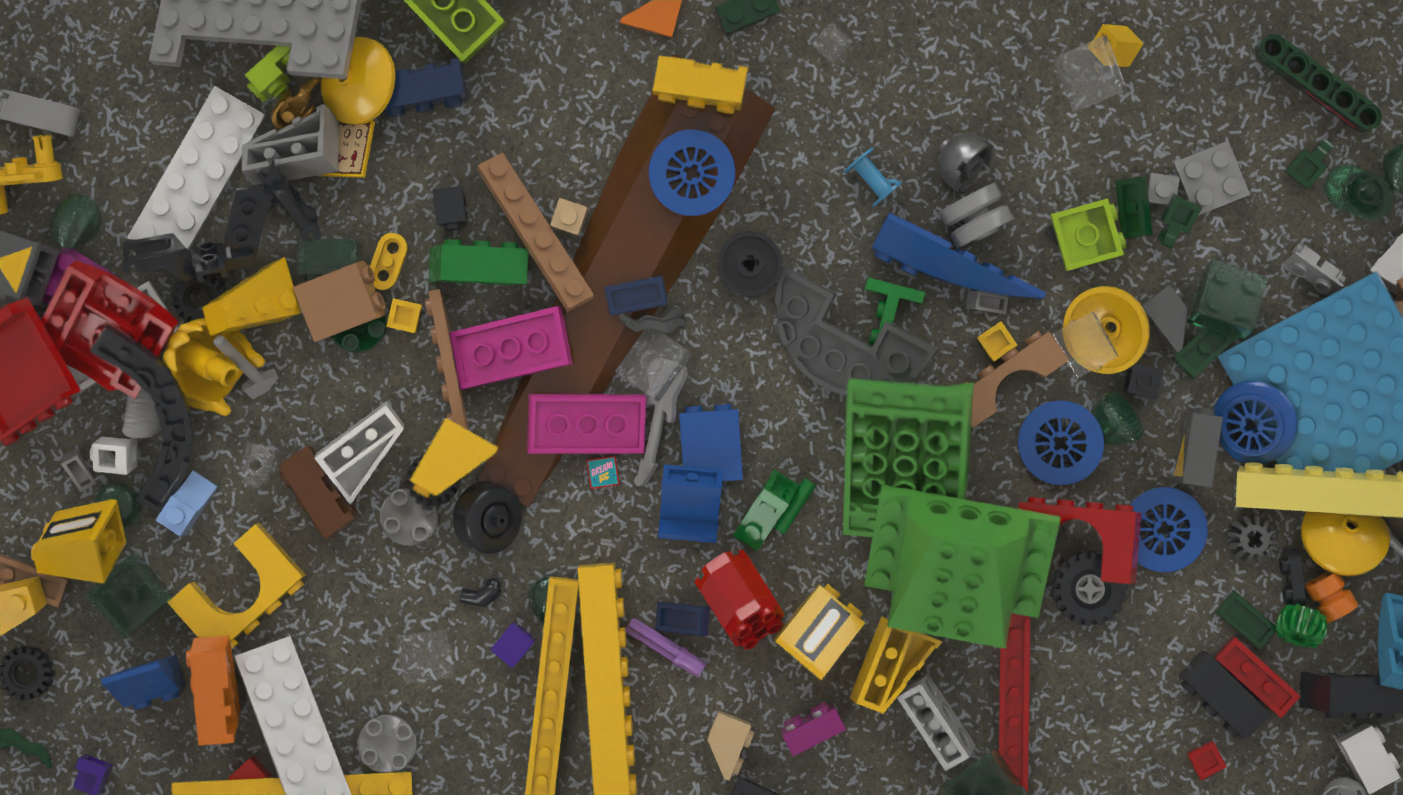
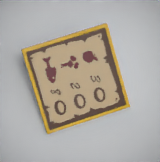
[317,120,375,178]

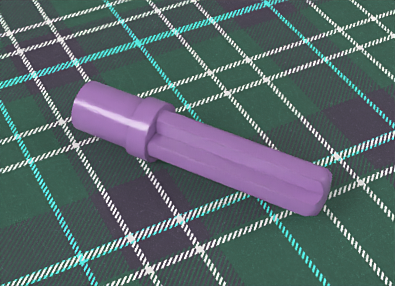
[626,618,707,678]

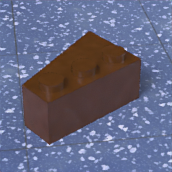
[278,445,361,539]

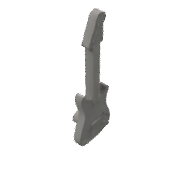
[634,359,688,487]

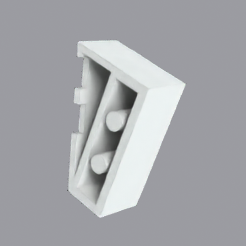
[315,401,404,505]

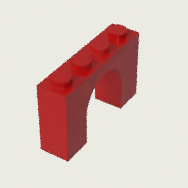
[1018,497,1141,584]

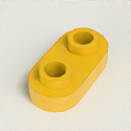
[370,233,408,290]

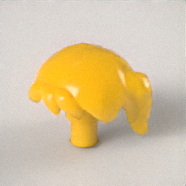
[163,318,265,416]

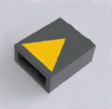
[0,231,60,306]
[1172,408,1223,488]

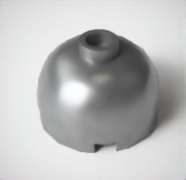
[938,133,995,192]

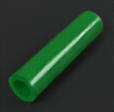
[773,478,816,534]

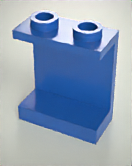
[679,404,743,481]
[658,464,723,543]

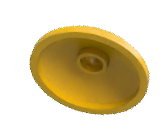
[321,37,395,125]
[1063,286,1150,374]
[1301,511,1390,576]

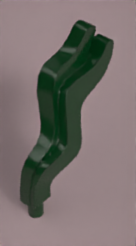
[0,728,53,769]

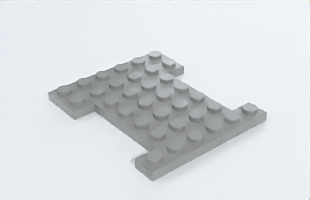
[149,0,362,79]

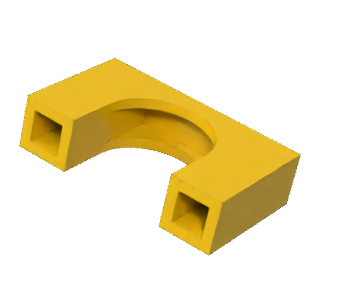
[167,523,306,649]

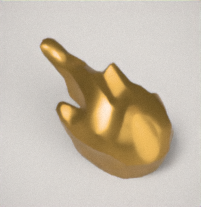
[271,77,320,130]

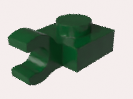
[1284,138,1334,190]
[1157,194,1202,248]

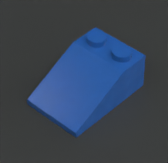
[101,655,186,710]

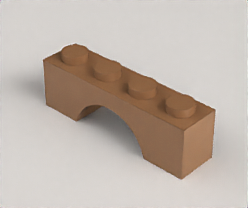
[963,331,1069,428]

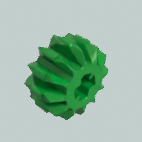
[1276,604,1328,648]

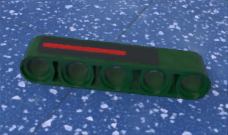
[1255,34,1382,133]

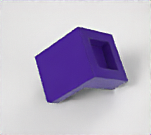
[491,621,537,669]
[73,754,113,795]

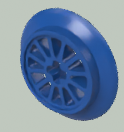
[649,130,735,216]
[1213,381,1297,464]
[1018,401,1104,485]
[1130,487,1208,572]

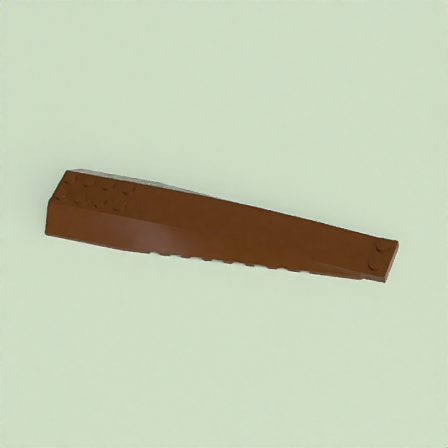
[477,54,775,507]

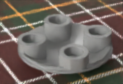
[380,488,439,546]
[358,715,417,773]

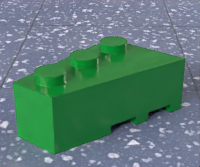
[428,239,528,285]

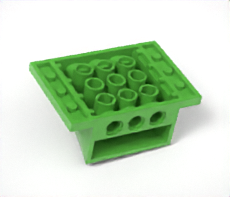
[843,379,974,537]
[864,485,1060,649]

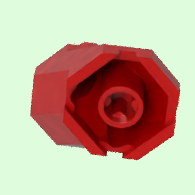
[694,550,785,650]

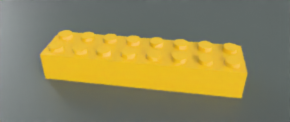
[578,563,637,795]

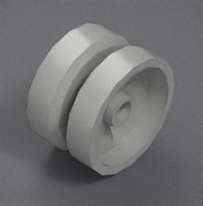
[938,182,1014,249]

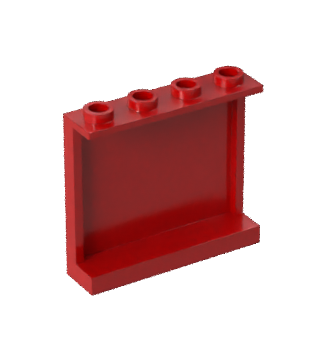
[0,297,81,447]

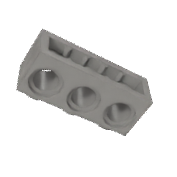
[897,672,976,771]

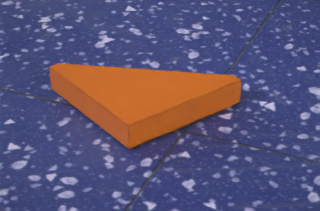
[620,0,683,38]

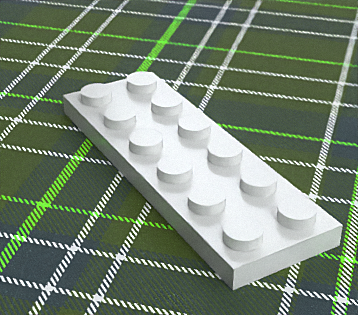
[127,86,266,251]
[234,636,351,795]

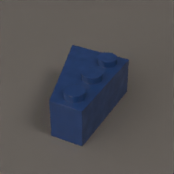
[382,58,469,117]

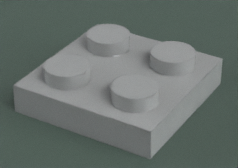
[1173,141,1250,215]

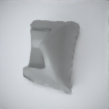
[122,389,161,439]

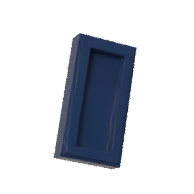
[604,276,668,316]
[655,601,710,636]

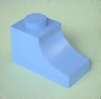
[156,470,218,536]

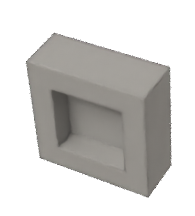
[1148,173,1180,206]

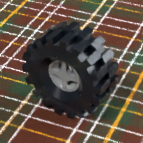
[1051,551,1128,626]

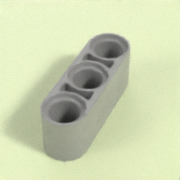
[0,89,81,138]

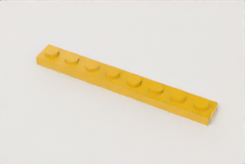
[525,576,579,795]
[172,772,412,795]

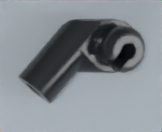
[460,578,502,607]

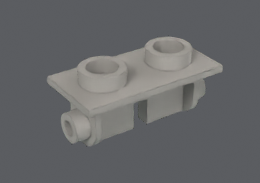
[1283,244,1346,296]

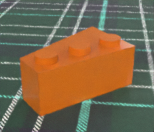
[186,636,241,745]

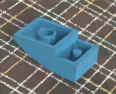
[1378,592,1403,689]

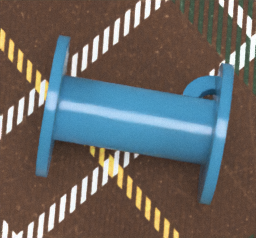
[843,147,903,207]

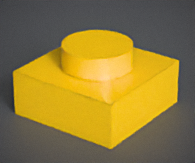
[386,298,423,334]
[976,321,1017,362]

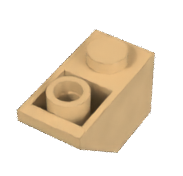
[707,710,754,781]

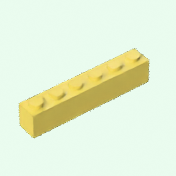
[1236,462,1403,517]

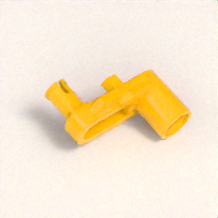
[0,135,63,214]

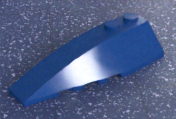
[871,213,1046,300]

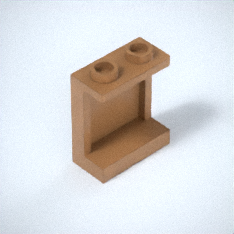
[293,260,386,342]

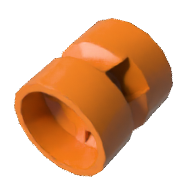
[1304,571,1359,623]

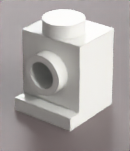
[90,436,138,475]

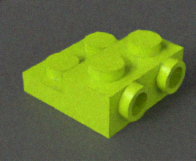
[245,46,291,102]
[1050,198,1126,271]

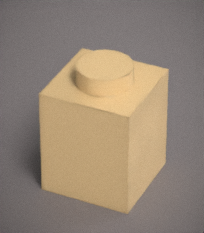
[550,198,589,237]

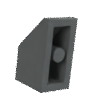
[1141,285,1188,354]

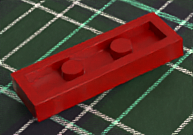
[1214,636,1301,718]

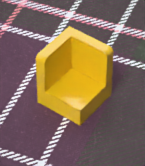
[1089,24,1144,67]

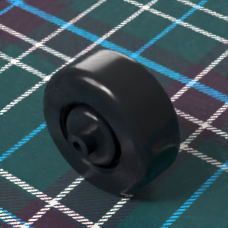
[453,481,522,554]

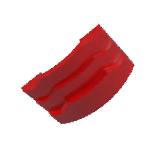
[41,260,179,399]

